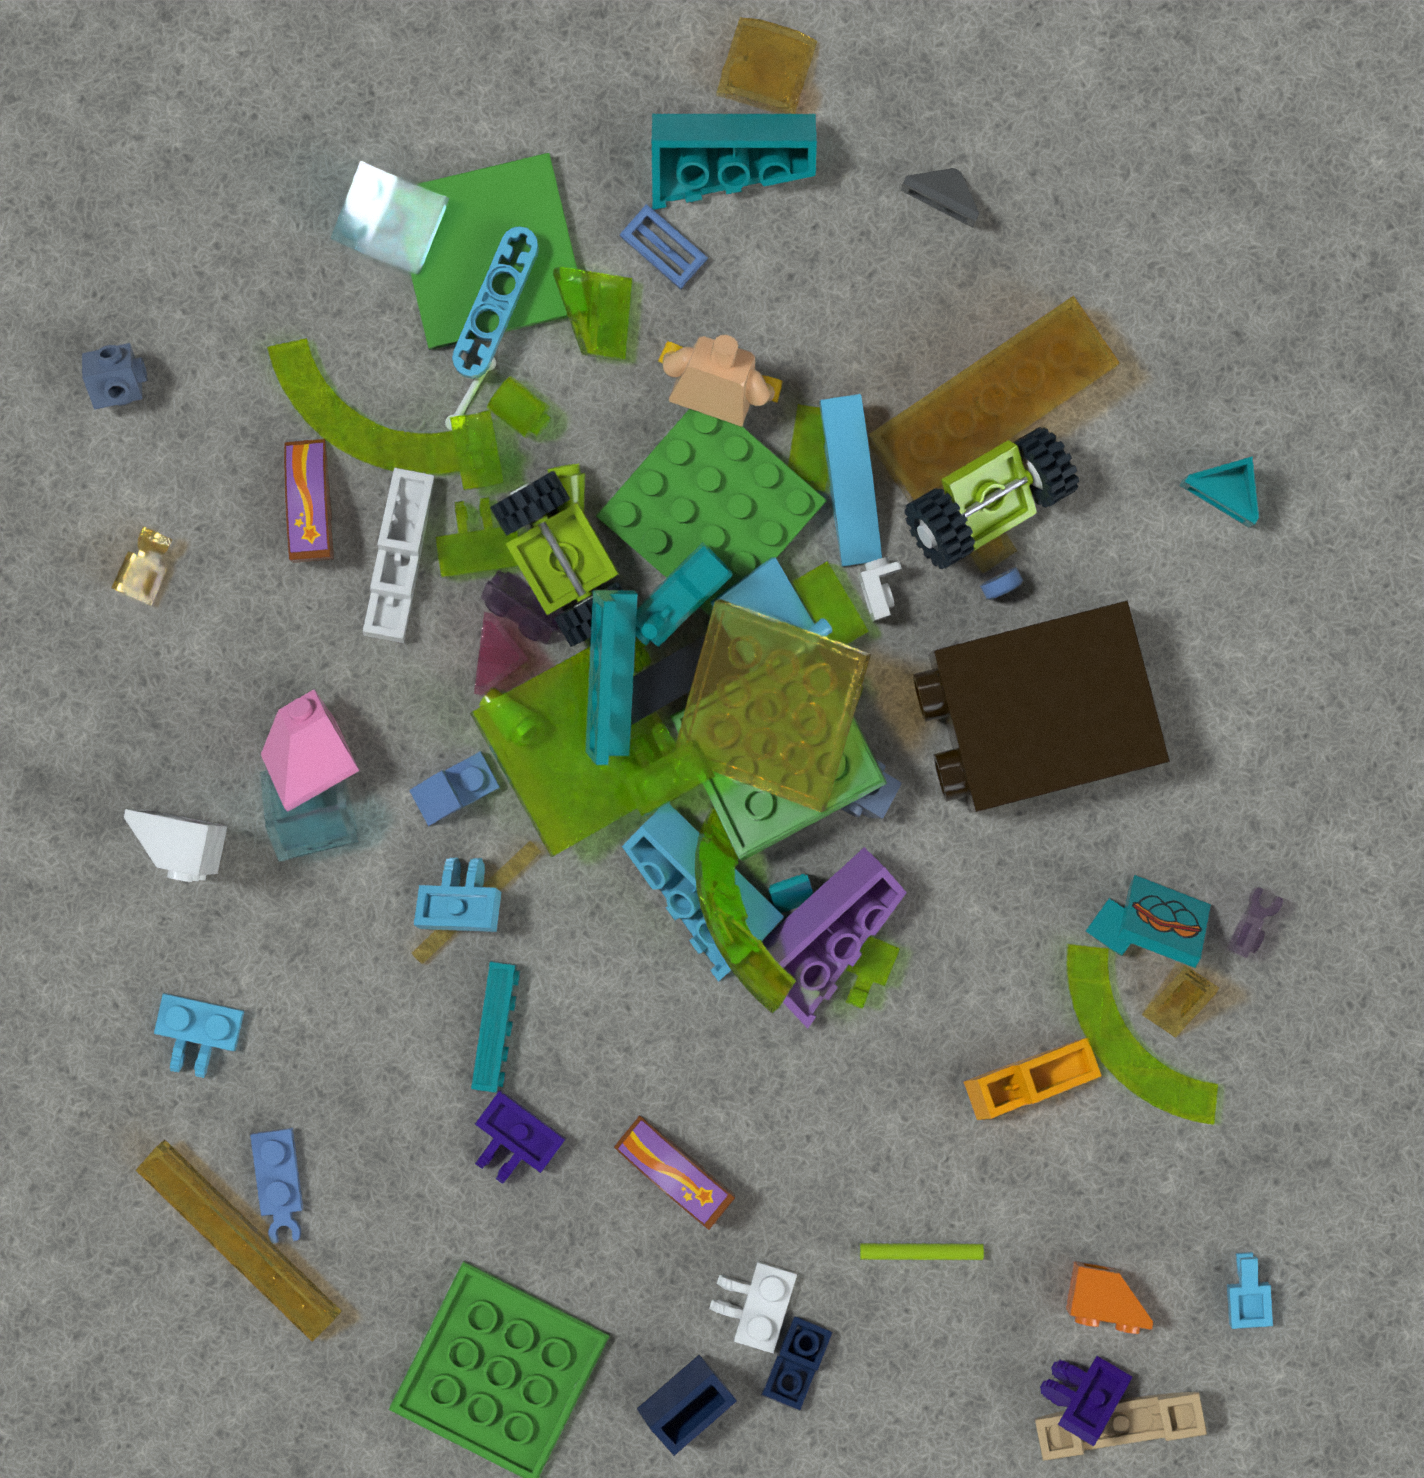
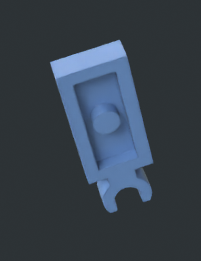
[250,1128,303,1244]

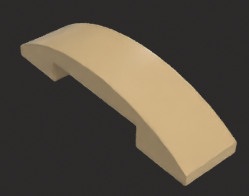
[1035,1392,1207,1461]

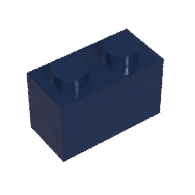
[637,1355,737,1456]

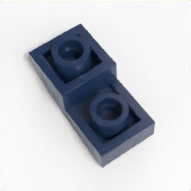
[761,1316,833,1411]

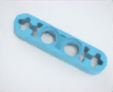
[452,226,539,379]

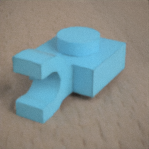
[1227,1252,1273,1329]

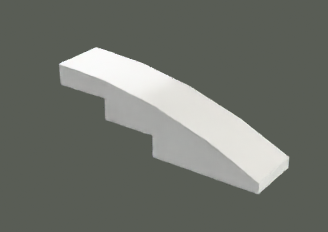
[363,468,435,643]

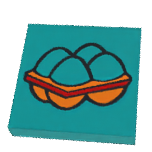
[1118,875,1211,968]

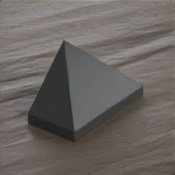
[901,168,979,228]

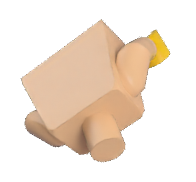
[658,335,783,427]

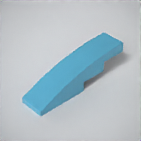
[819,394,882,567]

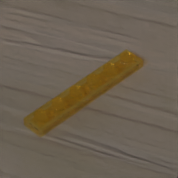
[135,1139,342,1342]

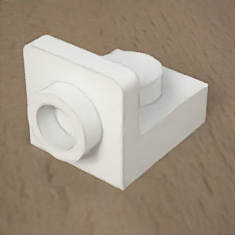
[858,557,902,622]

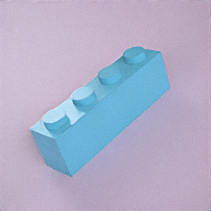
[622,801,784,982]

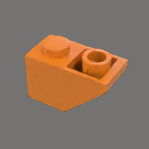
[1066,1261,1153,1334]

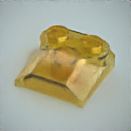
[716,17,817,114]

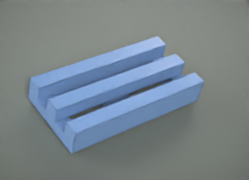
[620,204,708,290]

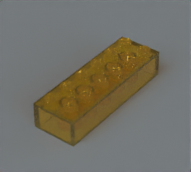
[868,295,1120,503]

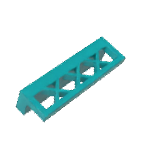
[585,590,638,765]

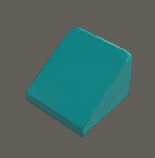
[768,873,813,913]
[1085,898,1131,956]

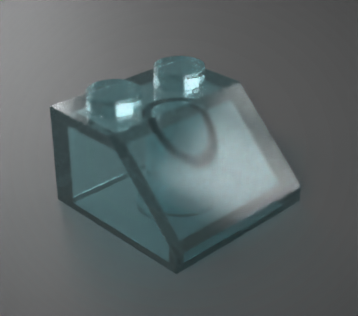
[330,162,449,275]
[260,770,359,862]

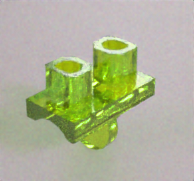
[450,410,504,491]

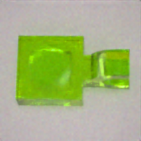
[845,936,900,1009]

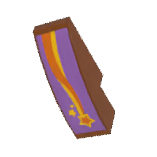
[284,439,334,563]
[614,1115,735,1230]

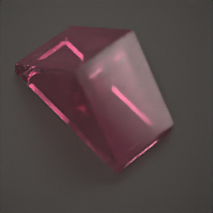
[474,612,530,696]

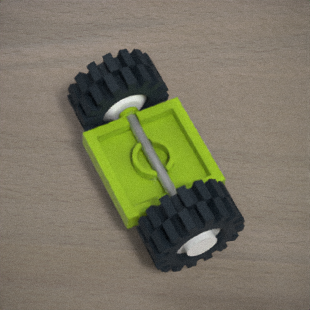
[904,427,1079,569]
[490,470,623,647]

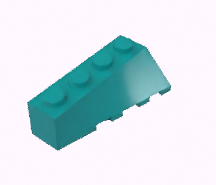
[651,114,817,210]

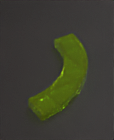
[267,338,462,475]
[695,806,796,1014]
[1066,944,1218,1125]

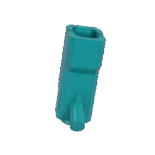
[635,542,733,647]

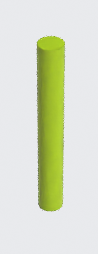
[860,1243,984,1260]

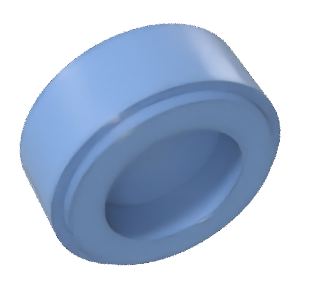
[980,567,1023,600]

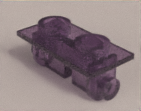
[480,570,561,645]

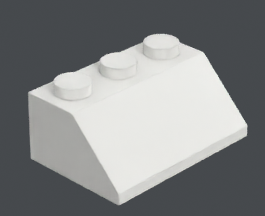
[124,809,227,882]

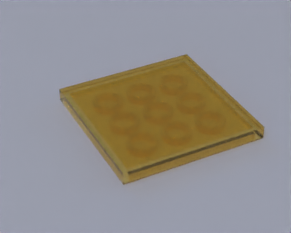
[673,599,871,812]

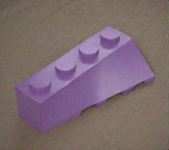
[744,847,907,1029]

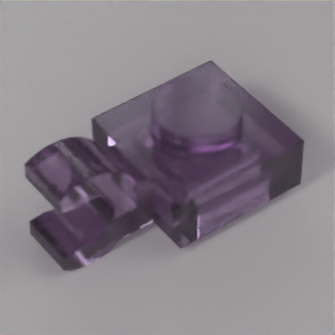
[1226,887,1283,958]

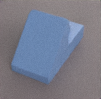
[409,751,501,826]

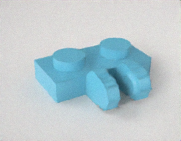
[414,858,502,932]
[154,993,245,1078]

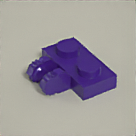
[475,1090,566,1184]
[1040,1356,1132,1446]

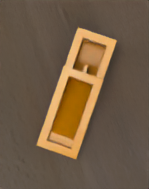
[963,1037,1102,1120]

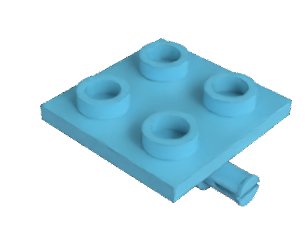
[710,557,832,671]

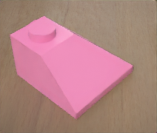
[261,689,359,812]

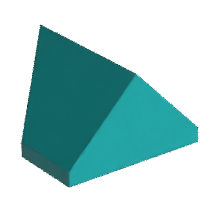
[1179,456,1259,528]

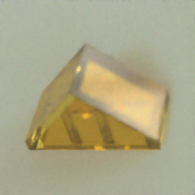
[1142,962,1219,1038]

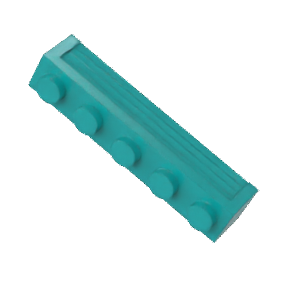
[471,961,520,1093]

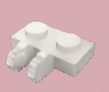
[709,1261,797,1353]

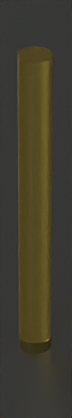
[411,840,541,965]

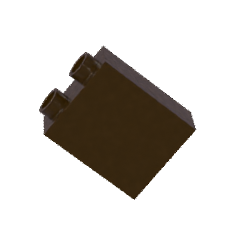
[913,600,1170,812]

